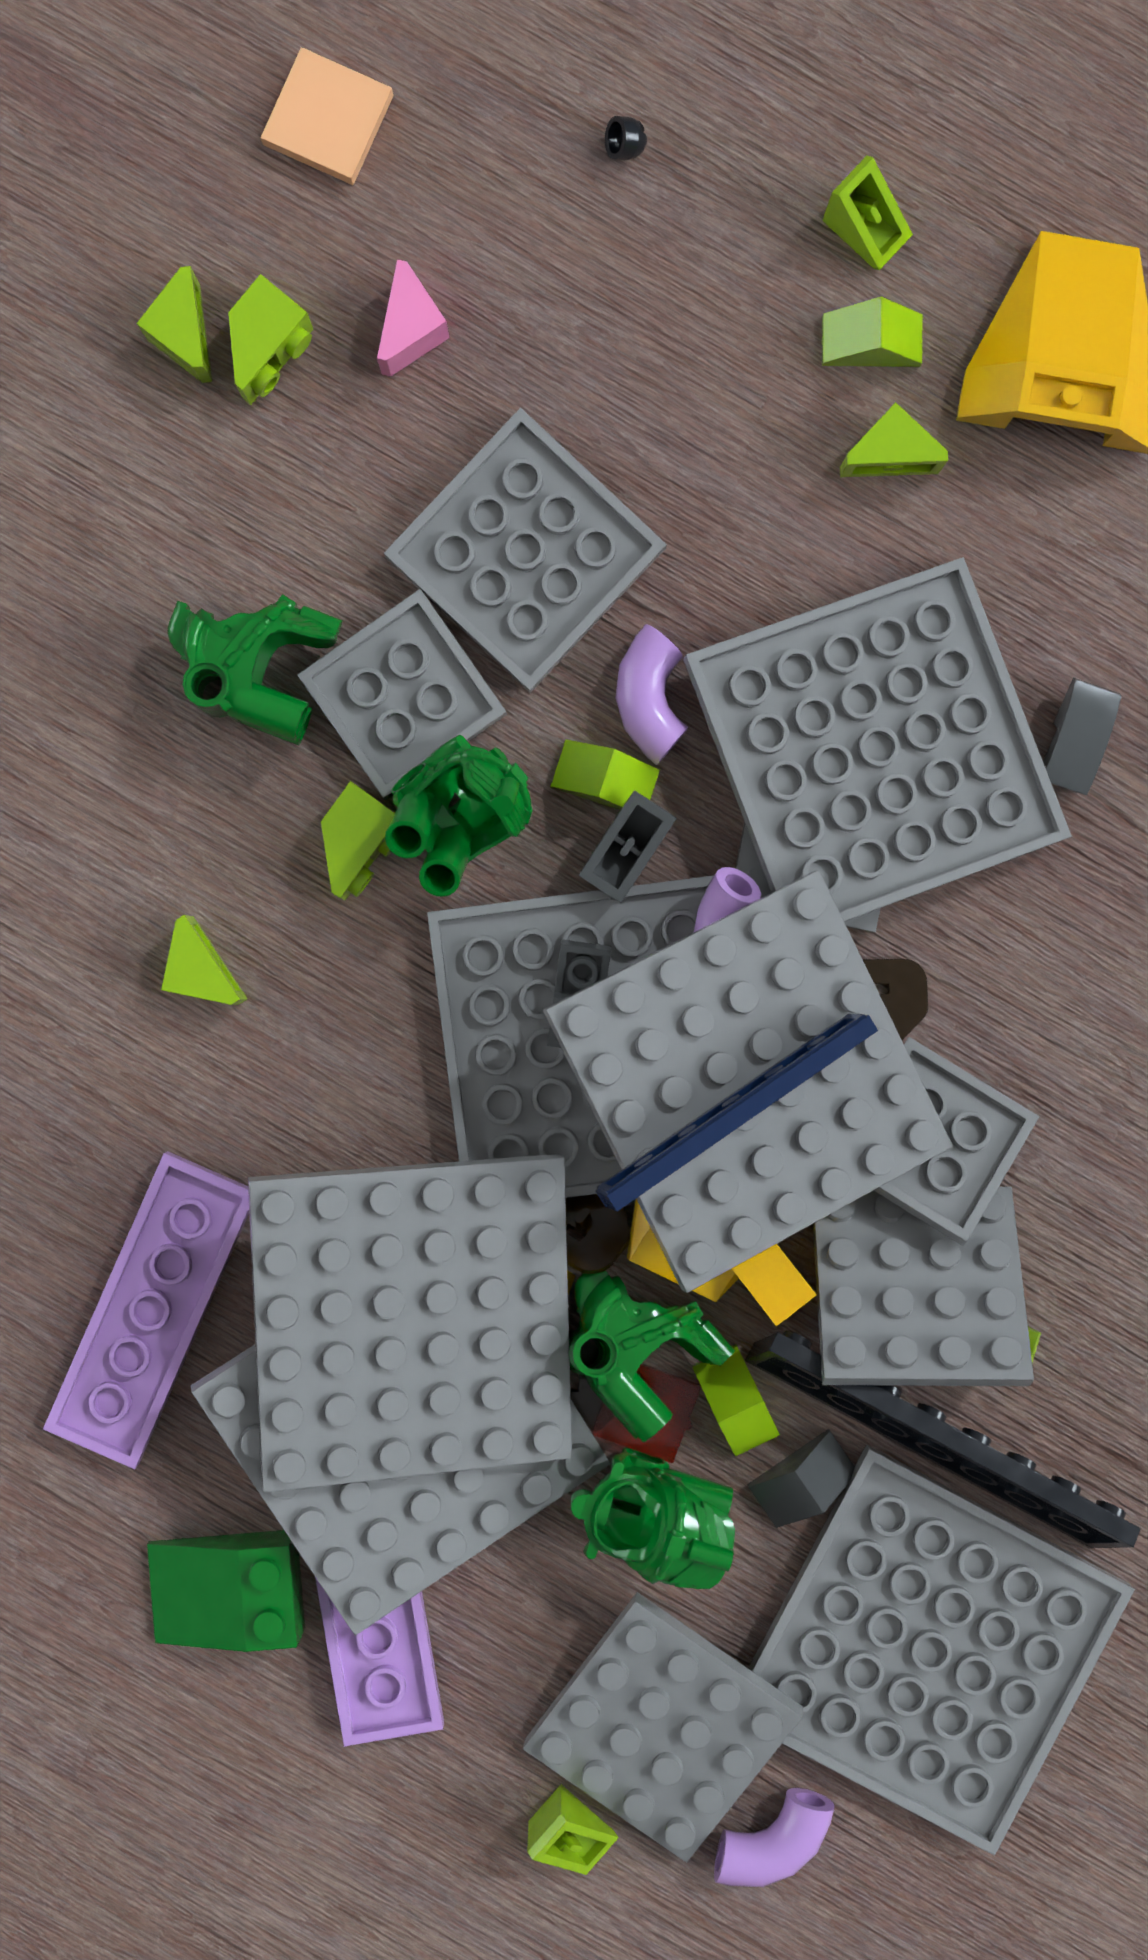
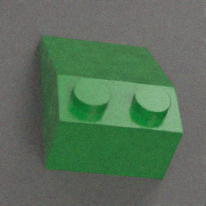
[147,1530,305,1652]

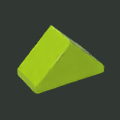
[822,155,913,270]
[136,266,212,383]
[822,296,923,367]
[840,402,948,477]
[550,740,660,810]
[161,915,248,1005]
[692,1344,780,1457]
[527,1784,619,1875]

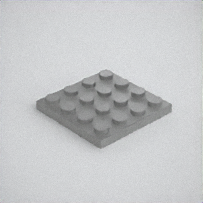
[384,407,667,693]
[812,1186,1034,1386]
[523,1592,803,1863]

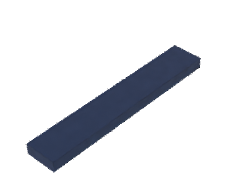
[595,1014,878,1211]

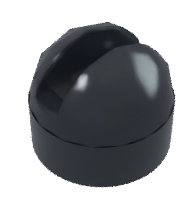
[605,116,647,160]

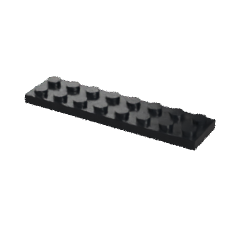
[745,1330,1141,1548]

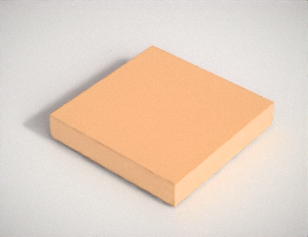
[260,47,394,185]

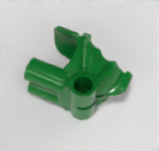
[168,594,342,746]
[385,735,532,897]
[568,1271,735,1442]
[571,1447,735,1589]

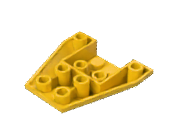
[956,231,1148,454]

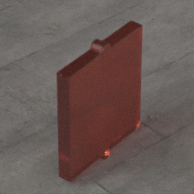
[591,1364,701,1463]

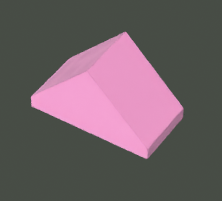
[377,260,449,376]

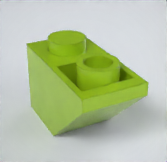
[228,274,314,405]
[321,781,394,901]

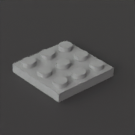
[297,589,507,800]
[874,1037,1040,1246]

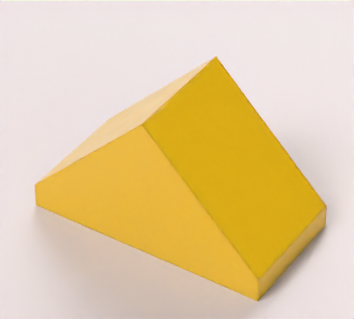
[732,1244,816,1327]

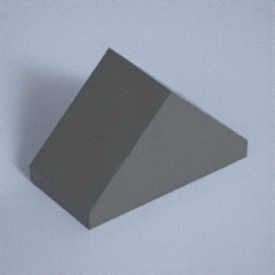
[579,790,677,903]
[747,1429,855,1528]

